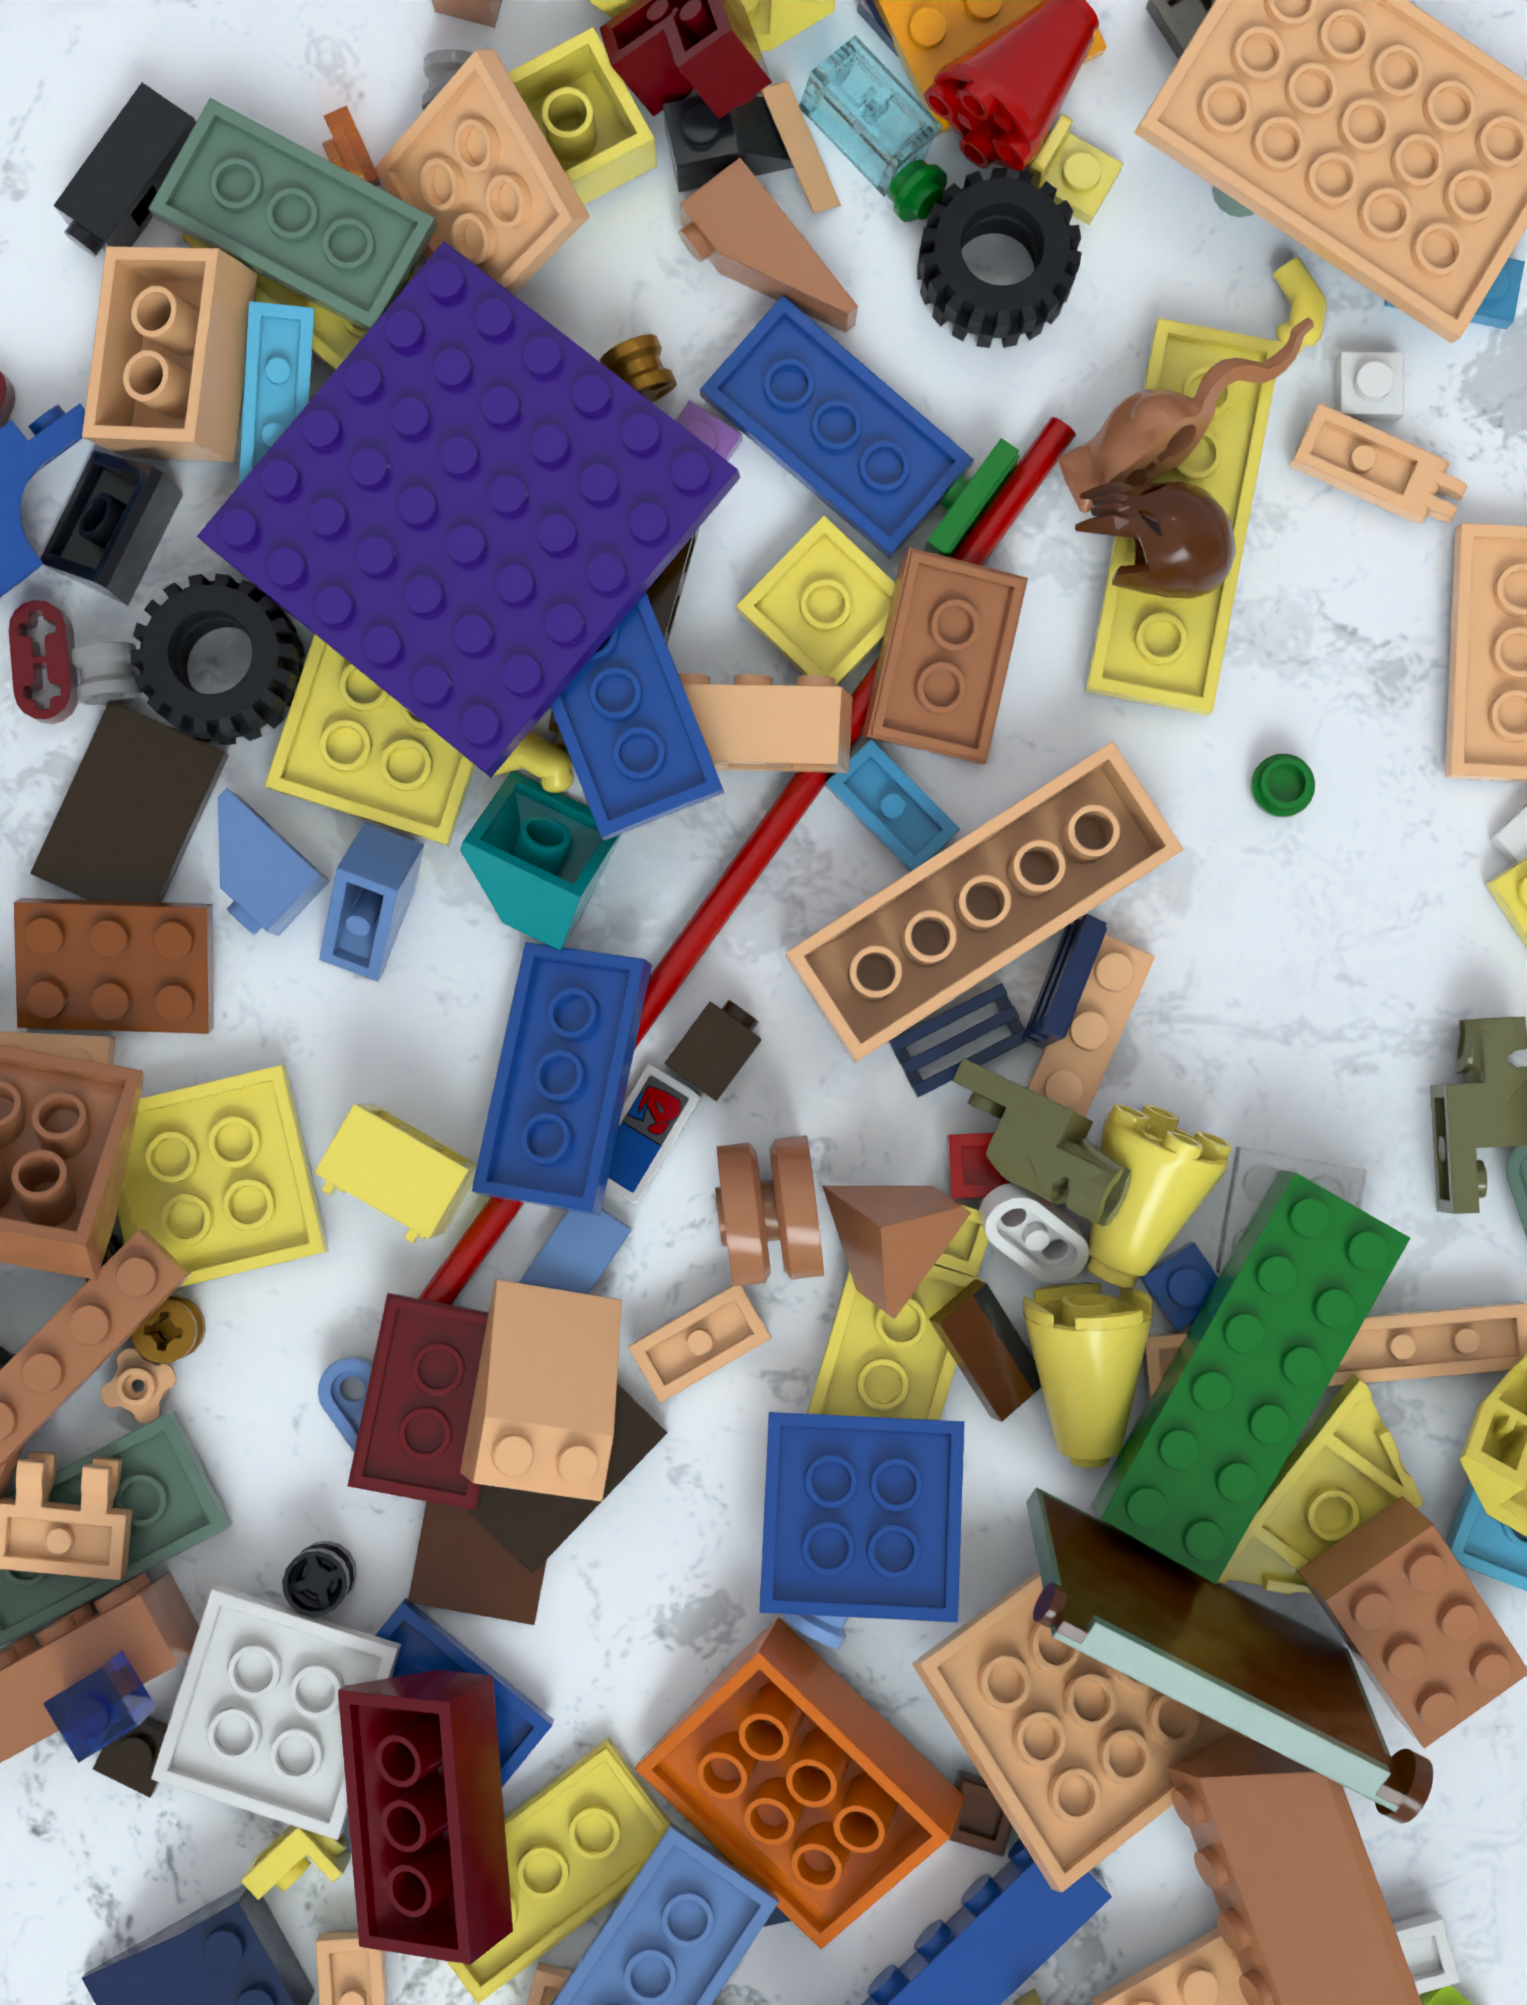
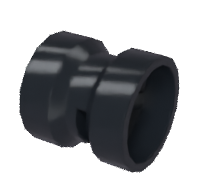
[282,1541,357,1617]

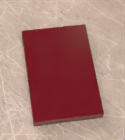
[347,1292,489,1510]

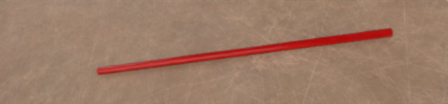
[418,417,1076,1305]

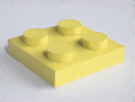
[736,515,895,686]

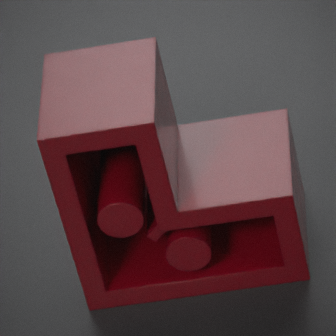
[599,0,772,119]

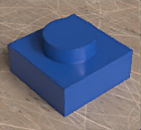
[1139,1241,1218,1331]

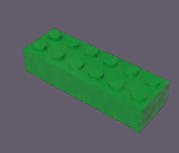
[1090,1170,1410,1584]

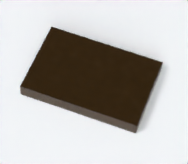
[30,700,229,902]
[466,1383,668,1574]

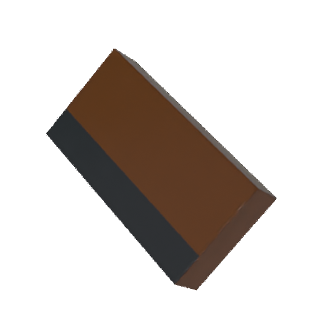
[929,1279,1041,1422]

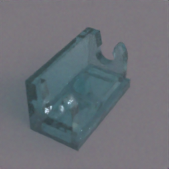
[799,35,942,197]

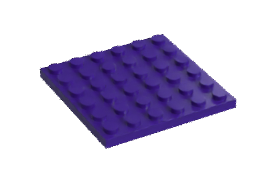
[196,241,741,778]

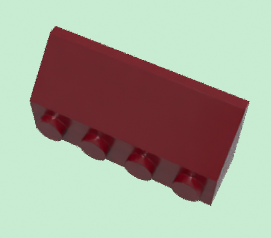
[338,1670,513,1965]

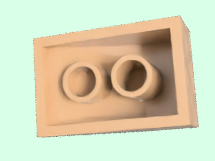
[460,1279,622,1502]

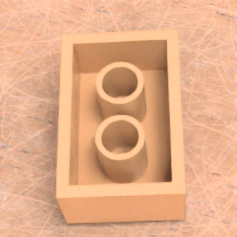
[82,246,258,462]

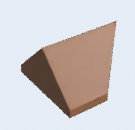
[822,1186,971,1319]

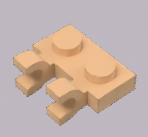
[0,1450,133,1580]

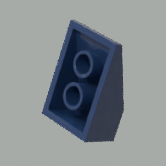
[81,1884,315,2005]

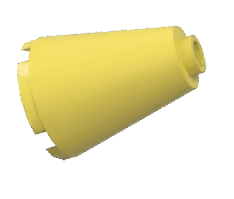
[1023,1282,1153,1468]

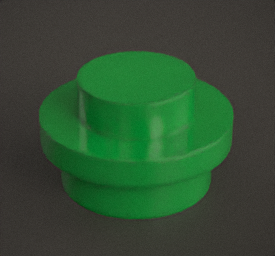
[888,159,947,222]
[1250,754,1315,818]

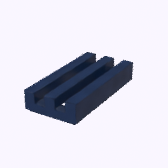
[1022,914,1107,1048]
[888,983,1026,1098]

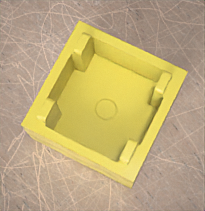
[314,1104,477,1243]

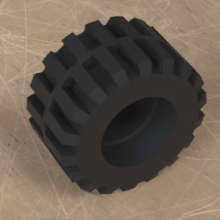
[917,167,1082,348]
[130,573,305,745]

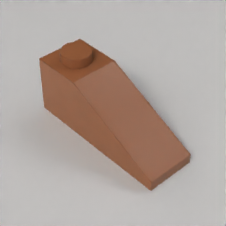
[678,157,858,333]

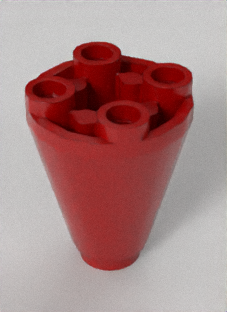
[924,0,1099,171]

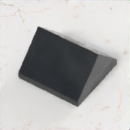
[40,450,183,606]

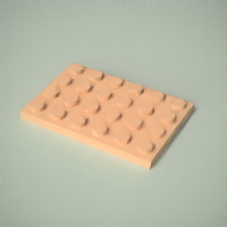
[1134,0,1527,344]

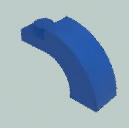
[0,403,85,597]

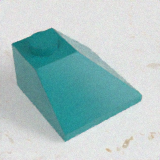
[460,771,621,951]

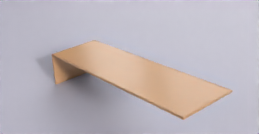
[758,81,841,214]

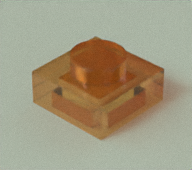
[322,105,381,187]

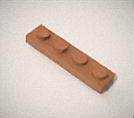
[0,1229,191,1466]

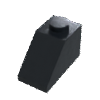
[663,96,794,192]

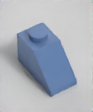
[218,788,330,936]
[319,823,424,982]

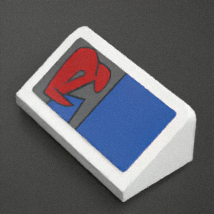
[606,1063,703,1206]

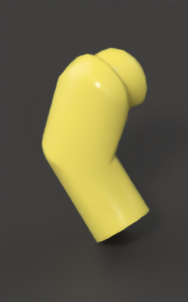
[1273,257,1327,353]
[492,734,574,793]

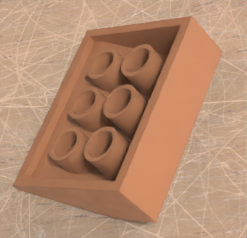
[0,1045,144,1280]
[1167,1734,1422,2005]

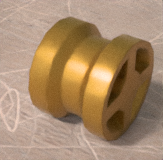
[600,334,677,403]
[131,1296,206,1364]

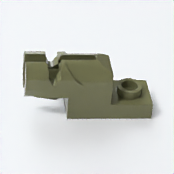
[1430,1017,1527,1214]
[952,1058,1132,1227]

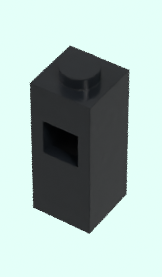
[53,82,196,257]

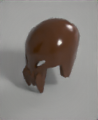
[1075,481,1236,599]

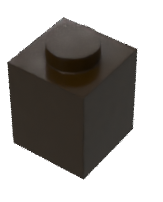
[664,999,762,1102]

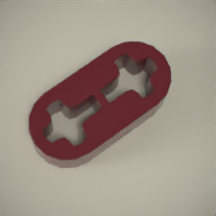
[8,600,78,724]

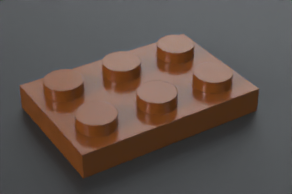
[14,898,214,1034]

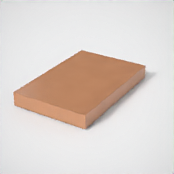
[862,547,1028,764]

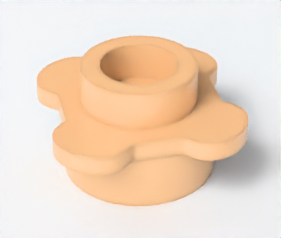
[101,1348,177,1423]

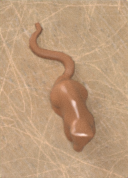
[1058,317,1314,513]

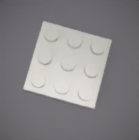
[151,1585,402,1840]

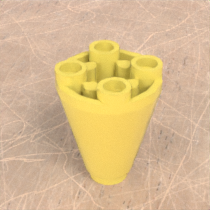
[1087,1104,1232,1288]

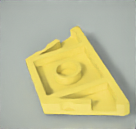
[1217,1374,1424,1599]

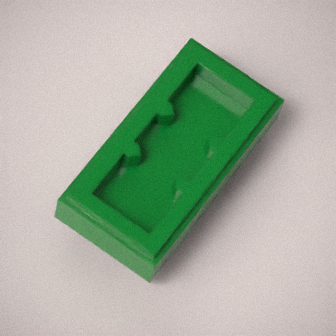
[924,438,1020,558]

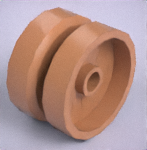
[715,1135,824,1287]

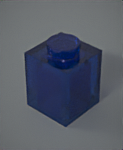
[43,1650,157,1763]

